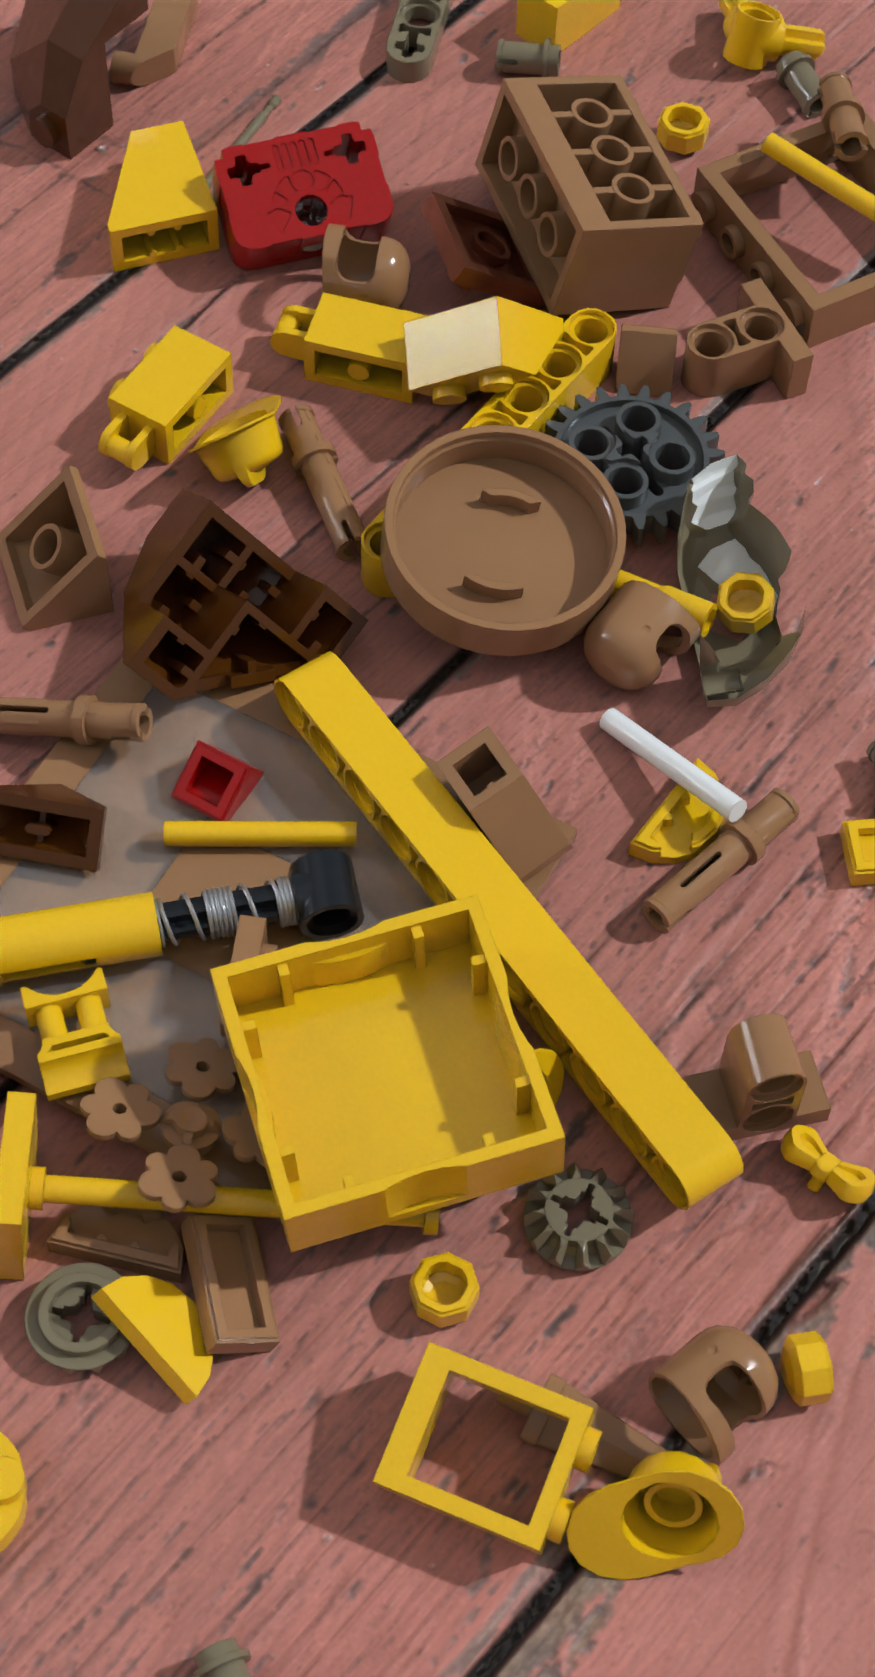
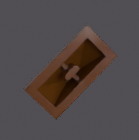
[0,784,107,872]

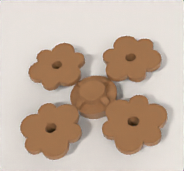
[80,1038,265,1213]

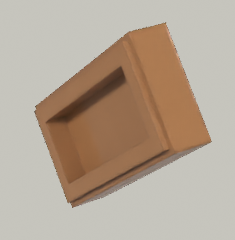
[180,1213,280,1354]

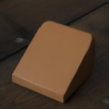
[615,324,678,397]

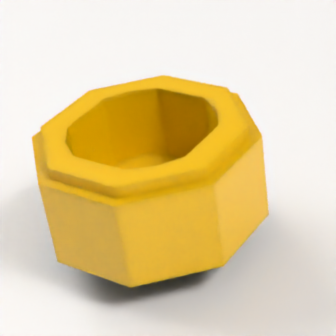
[656,102,711,155]
[716,572,775,634]
[409,1252,480,1328]
[780,1330,834,1407]

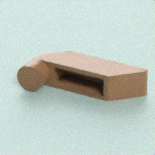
[110,0,198,86]

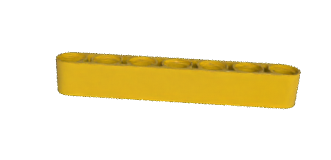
[361,308,617,598]

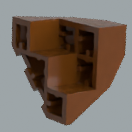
[10,0,148,160]
[123,488,369,701]

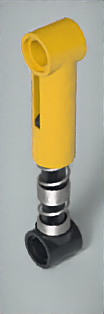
[0,849,365,987]

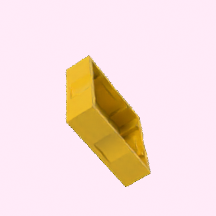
[210,894,566,1252]

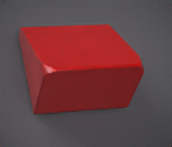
[170,740,264,821]

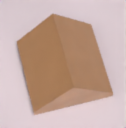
[0,465,114,631]

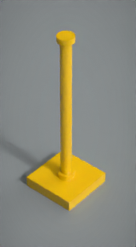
[0,1091,440,1280]

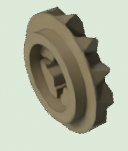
[523,1162,634,1271]
[25,1263,130,1376]

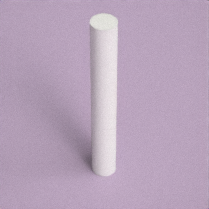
[599,708,747,822]

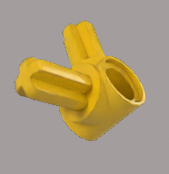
[719,0,825,70]

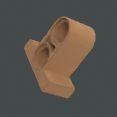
[681,278,814,400]
[683,1013,831,1140]

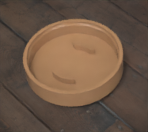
[380,425,627,656]

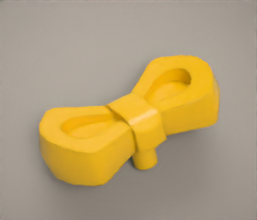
[780,1124,875,1204]

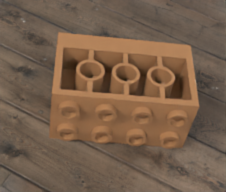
[475,75,704,315]

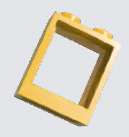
[373,1342,603,1555]

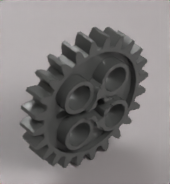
[544,384,725,547]

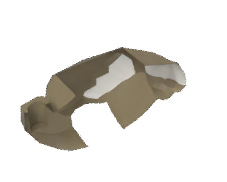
[677,454,806,707]

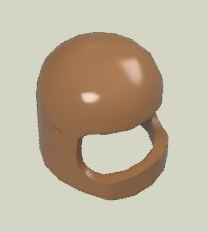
[322,223,411,309]
[583,580,701,691]
[648,1325,778,1466]

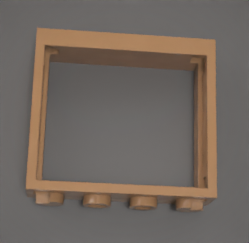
[691,112,875,348]

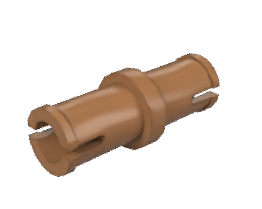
[817,71,870,162]

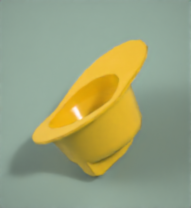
[188,395,283,488]
[566,1451,745,1580]

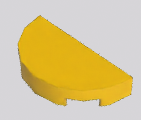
[628,758,725,864]
[91,1275,213,1405]

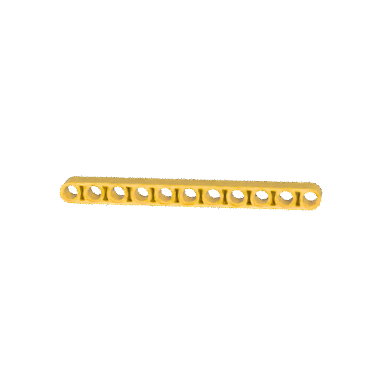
[273,651,744,1211]

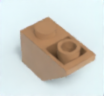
[436,726,573,883]

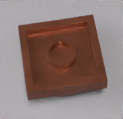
[421,192,545,310]

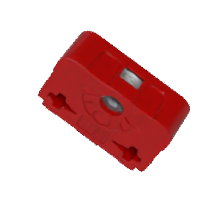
[212,122,393,271]

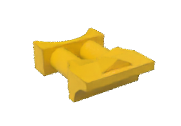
[20,968,131,1101]

